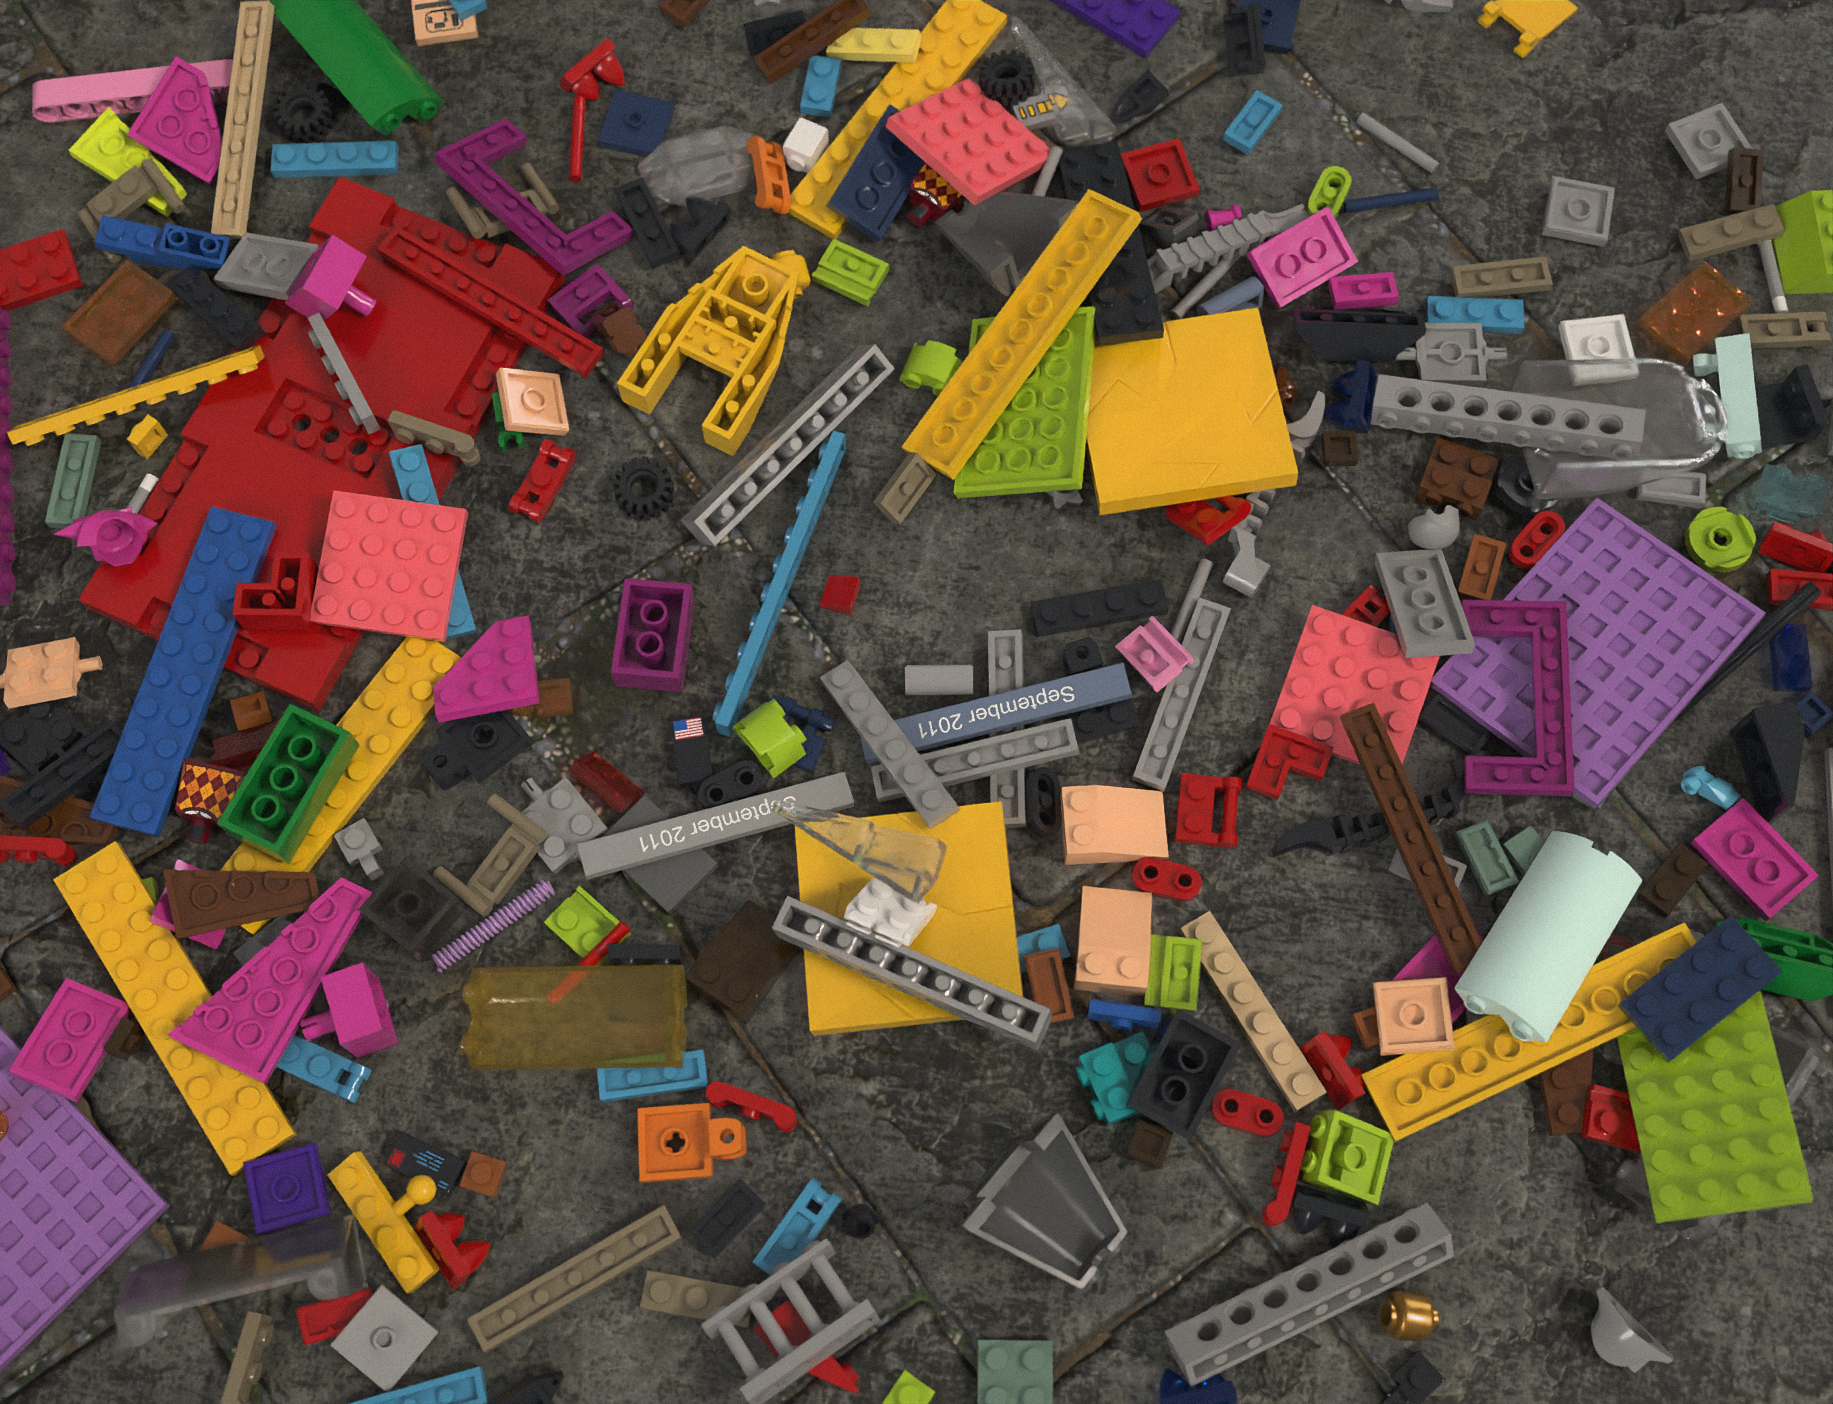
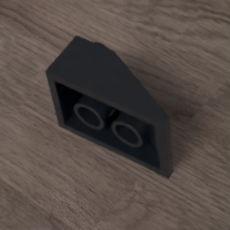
[1730,701,1805,825]
[1126,1007,1241,1141]

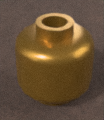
[1379,1290,1438,1342]

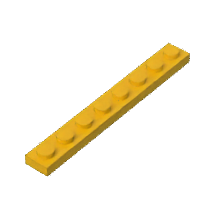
[7,345,265,446]

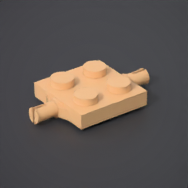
[0,637,103,709]

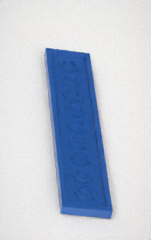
[90,506,277,838]

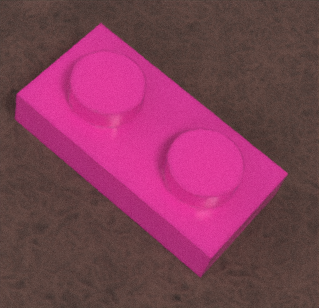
[1328,272,1399,310]

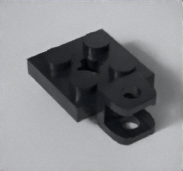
[1062,637,1140,745]
[422,709,534,790]

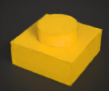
[127,415,168,459]

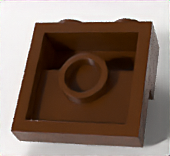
[1414,437,1499,520]

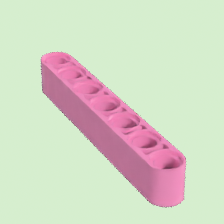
[32,59,233,122]

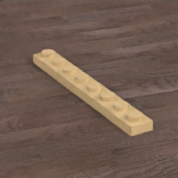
[211,1,275,240]

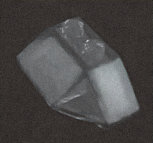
[638,125,757,206]

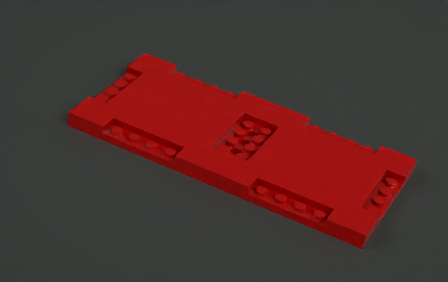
[78,177,565,712]

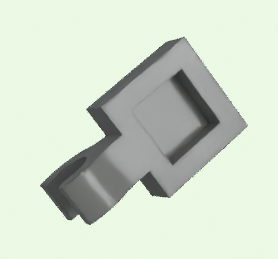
[334,818,385,882]

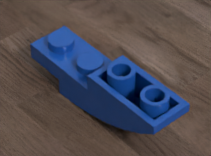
[94,215,230,270]

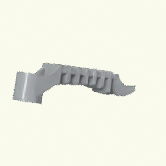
[1147,204,1310,294]
[1223,391,1325,598]

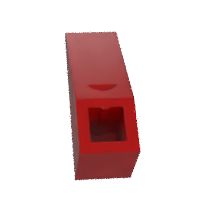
[753,1299,860,1395]

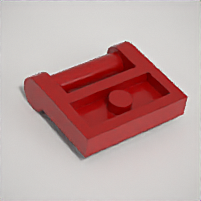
[1164,495,1251,546]
[1174,773,1243,848]

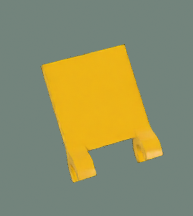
[1477,0,1578,58]

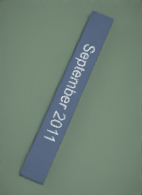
[860,662,1132,764]

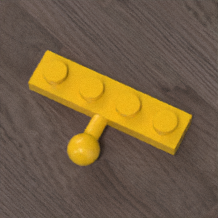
[328,1151,440,1294]

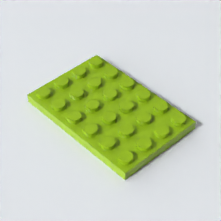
[953,306,1096,498]
[1617,991,1813,1223]

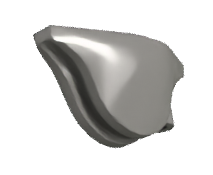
[1591,1284,1674,1373]

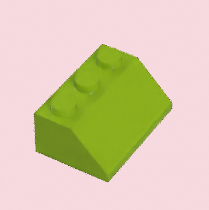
[1771,190,1833,295]

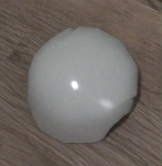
[1408,505,1460,549]

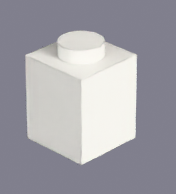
[783,117,829,173]

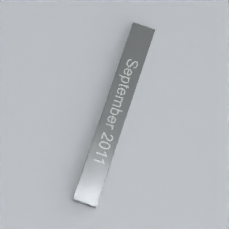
[577,772,854,880]

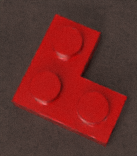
[1245,724,1334,800]

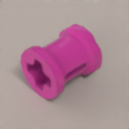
[1205,204,1242,232]

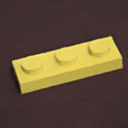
[826,28,922,63]

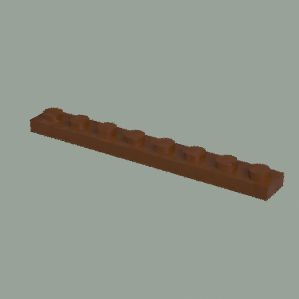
[1340,703,1482,975]

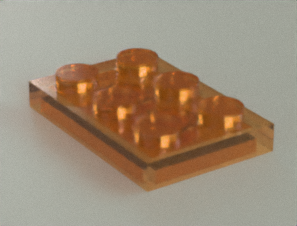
[62,259,178,367]
[1637,261,1753,365]

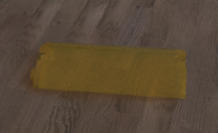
[461,965,687,1070]

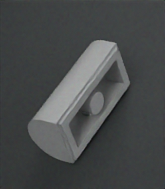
[905,665,973,695]

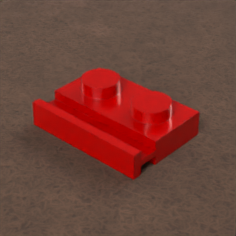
[1581,1084,1642,1154]

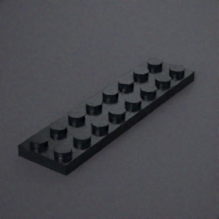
[1058,142,1164,346]

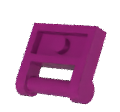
[547,263,634,340]

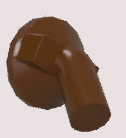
[1274,366,1298,408]

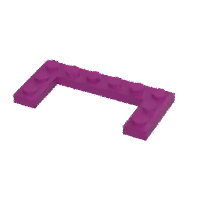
[434,119,634,276]
[1461,600,1574,796]

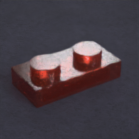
[570,751,645,813]

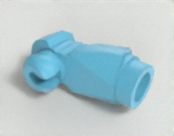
[1680,766,1741,811]

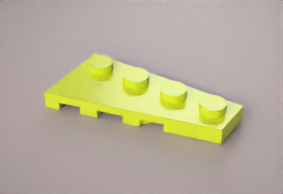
[68,107,187,217]

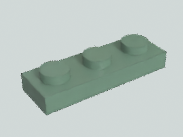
[45,433,101,529]

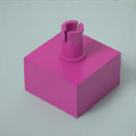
[285,234,377,320]
[300,962,398,1058]

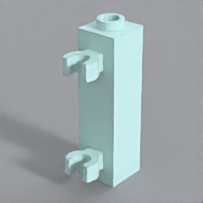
[1693,333,1762,459]

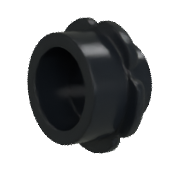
[843,1204,879,1238]

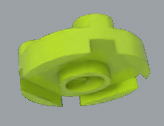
[1684,507,1756,573]

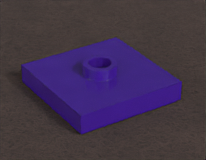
[243,1143,331,1235]

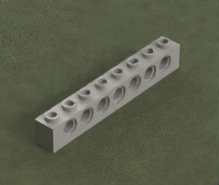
[680,344,895,546]
[1370,374,1646,461]
[772,896,1052,1051]
[1165,1203,1454,1386]

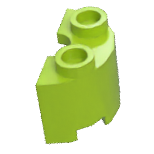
[899,340,963,396]
[732,699,806,779]

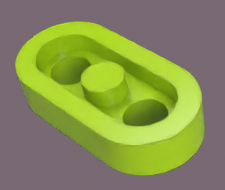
[1306,166,1352,218]

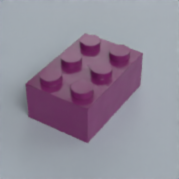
[611,578,696,692]

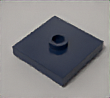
[1237,0,1300,55]
[598,90,675,159]

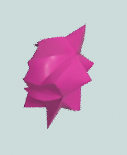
[53,507,158,567]

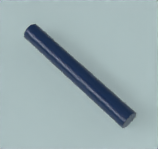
[1343,187,1438,213]
[125,328,176,414]

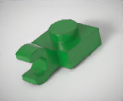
[492,392,525,452]

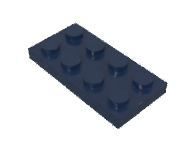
[826,104,925,242]
[1618,915,1783,1063]

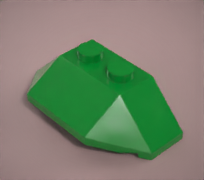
[1715,917,1833,1002]

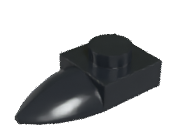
[1110,70,1170,124]

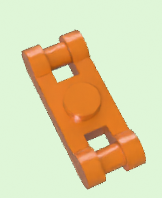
[747,136,791,215]

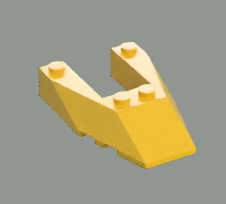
[617,246,799,456]

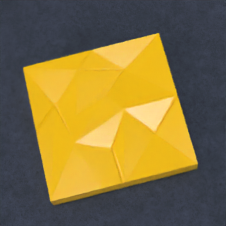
[1086,308,1298,515]
[795,801,1023,1036]

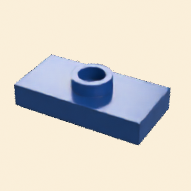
[1086,999,1161,1031]

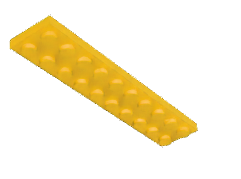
[788,0,1007,239]
[902,189,1142,480]
[220,637,461,936]
[53,841,297,1176]
[1361,922,1697,1142]

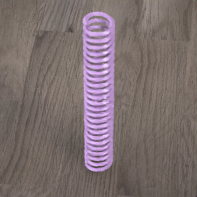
[432,880,555,973]

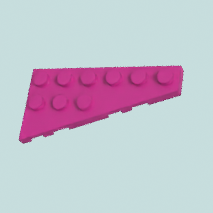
[167,877,374,1084]

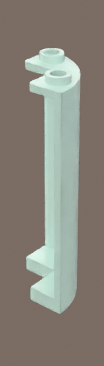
[1454,831,1643,1042]

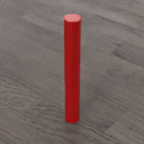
[569,96,586,182]
[547,920,631,1004]

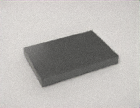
[602,795,718,915]

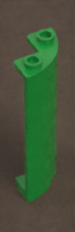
[269,0,444,135]

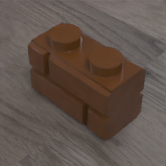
[589,303,647,357]

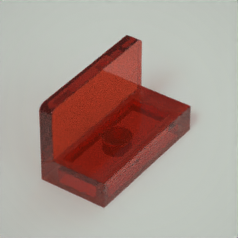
[211,720,279,770]

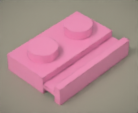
[1115,616,1195,693]

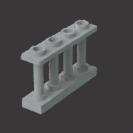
[701,1238,880,1404]

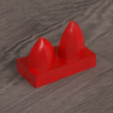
[559,38,625,100]
[1758,521,1833,573]
[1299,1031,1367,1111]
[414,1210,491,1291]

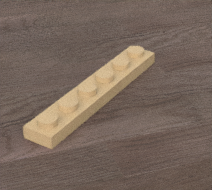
[1179,911,1327,1112]

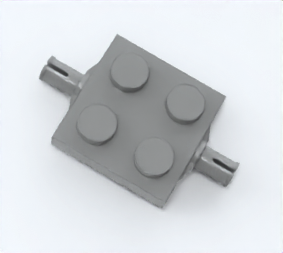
[1395,323,1507,386]
[521,777,609,874]

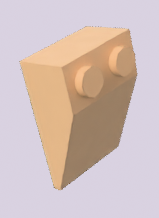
[1060,785,1169,865]
[1073,886,1152,997]

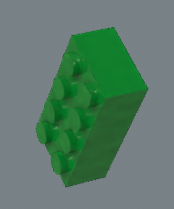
[217,704,360,864]

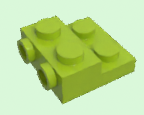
[1300,1110,1394,1205]

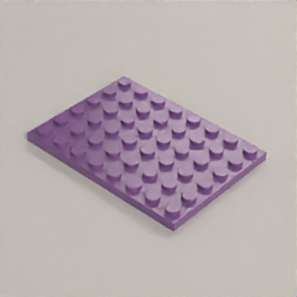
[1430,498,1766,809]
[0,1026,170,1372]

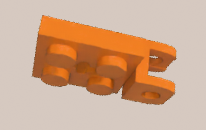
[638,1103,747,1183]

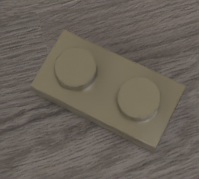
[873,452,937,524]

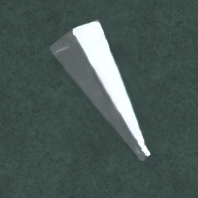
[1011,17,1117,142]
[772,799,947,904]

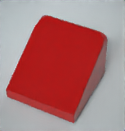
[819,576,861,615]

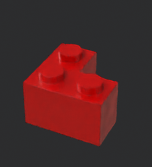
[233,552,319,630]

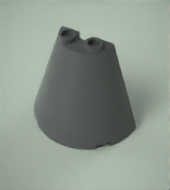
[935,191,1079,297]
[958,1113,1128,1289]

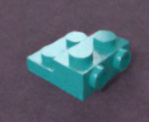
[1075,1031,1150,1127]

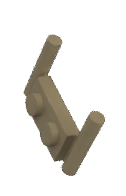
[78,158,186,263]
[446,163,559,239]
[433,794,548,917]

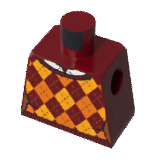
[907,162,966,227]
[175,758,247,845]

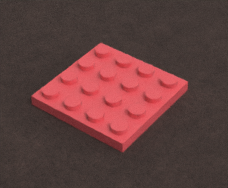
[885,78,1051,206]
[310,490,468,642]
[1270,605,1440,765]

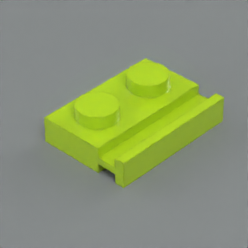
[812,238,889,306]
[544,885,631,971]
[1144,934,1203,1011]

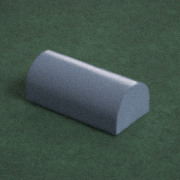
[1197,276,1264,317]

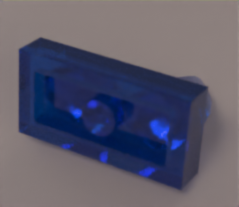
[1323,360,1377,433]
[1769,623,1813,692]
[1159,1368,1237,1404]

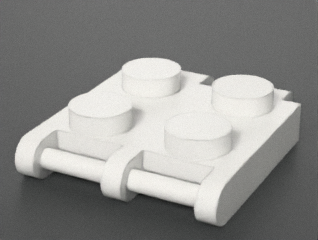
[844,878,937,948]

